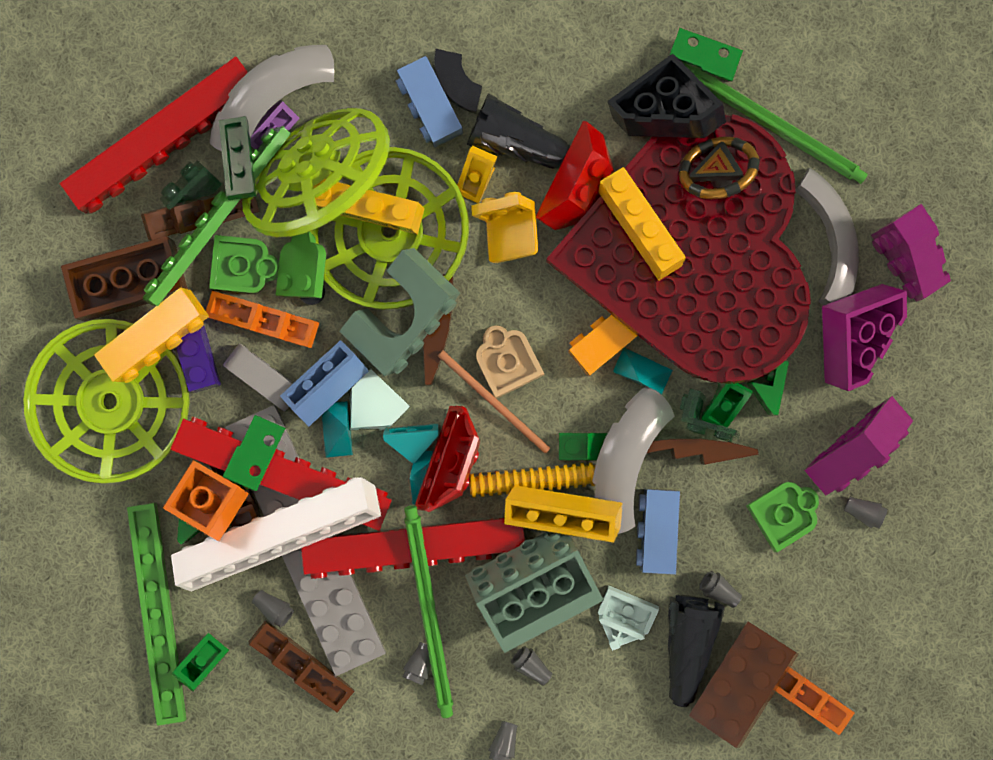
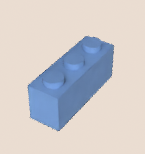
[396,56,463,148]
[280,340,369,426]
[636,489,680,574]

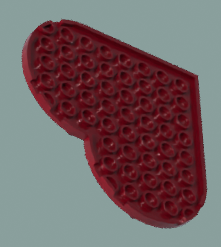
[546,114,811,384]

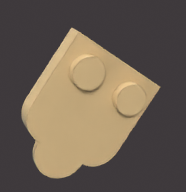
[476,326,544,399]

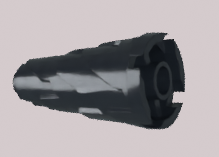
[467,93,570,169]
[668,595,725,707]

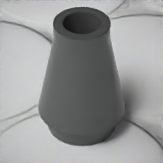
[844,496,888,529]
[699,571,742,608]
[252,590,294,628]
[402,642,431,685]
[511,646,552,686]
[488,721,518,760]

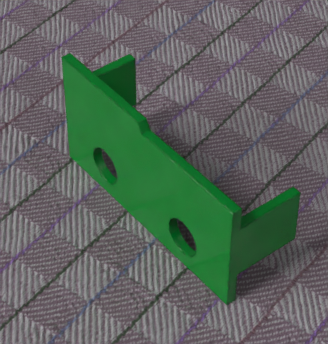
[669,28,743,82]
[223,415,286,492]

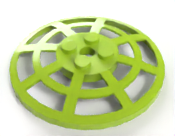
[242,108,390,237]
[310,147,469,310]
[23,319,190,483]

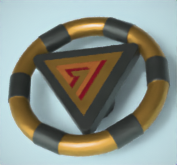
[679,137,760,199]

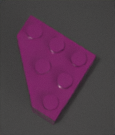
[871,204,951,302]
[822,284,907,391]
[804,396,913,496]

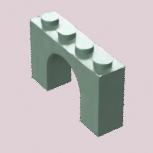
[340,248,460,376]

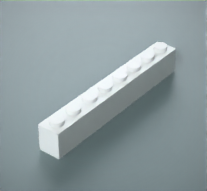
[171,477,381,592]

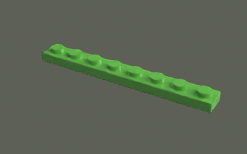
[142,126,291,307]
[127,503,187,726]

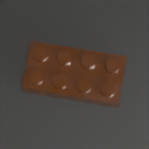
[61,236,188,322]
[689,622,799,748]

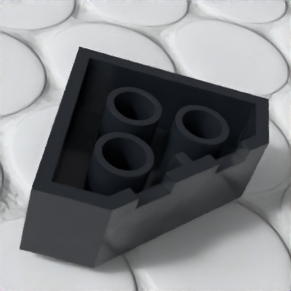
[607,53,726,138]

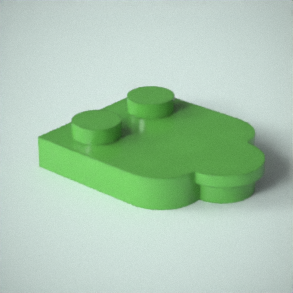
[275,231,326,298]
[209,235,279,294]
[746,482,819,552]

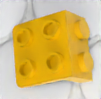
[471,192,538,264]

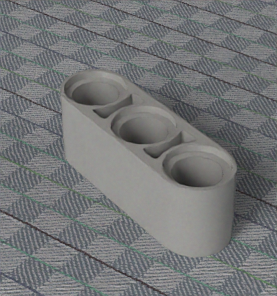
[223,343,292,411]

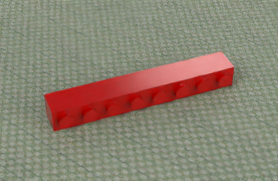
[59,57,248,214]
[170,416,392,531]
[301,518,525,579]

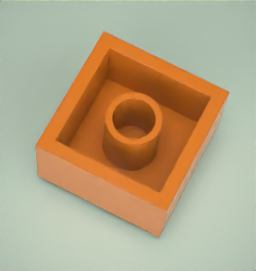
[163,460,249,541]

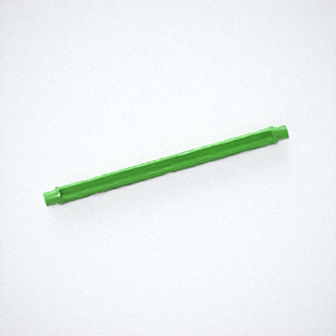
[683,62,868,184]
[404,505,453,718]

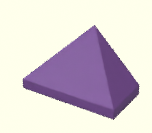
[250,100,300,150]

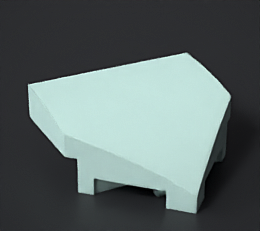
[349,369,410,430]
[598,585,659,651]

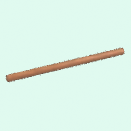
[437,350,550,453]

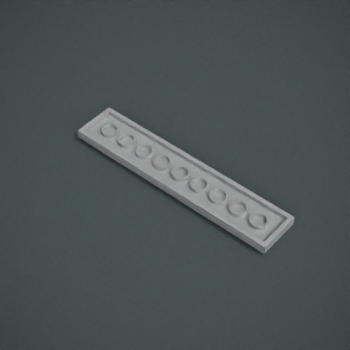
[225,405,386,677]

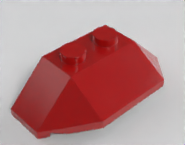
[536,121,615,230]
[415,406,480,512]

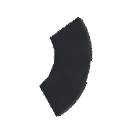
[434,49,482,114]

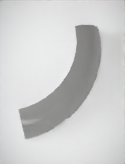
[209,45,335,151]
[796,168,859,305]
[592,386,675,534]

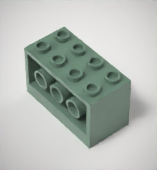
[465,531,604,653]

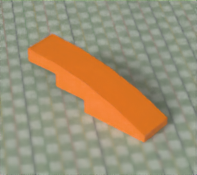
[206,291,319,349]
[776,667,855,736]

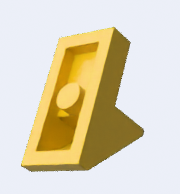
[457,146,497,204]

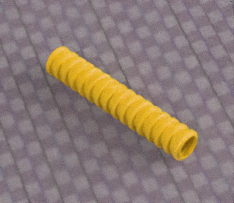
[469,462,596,498]

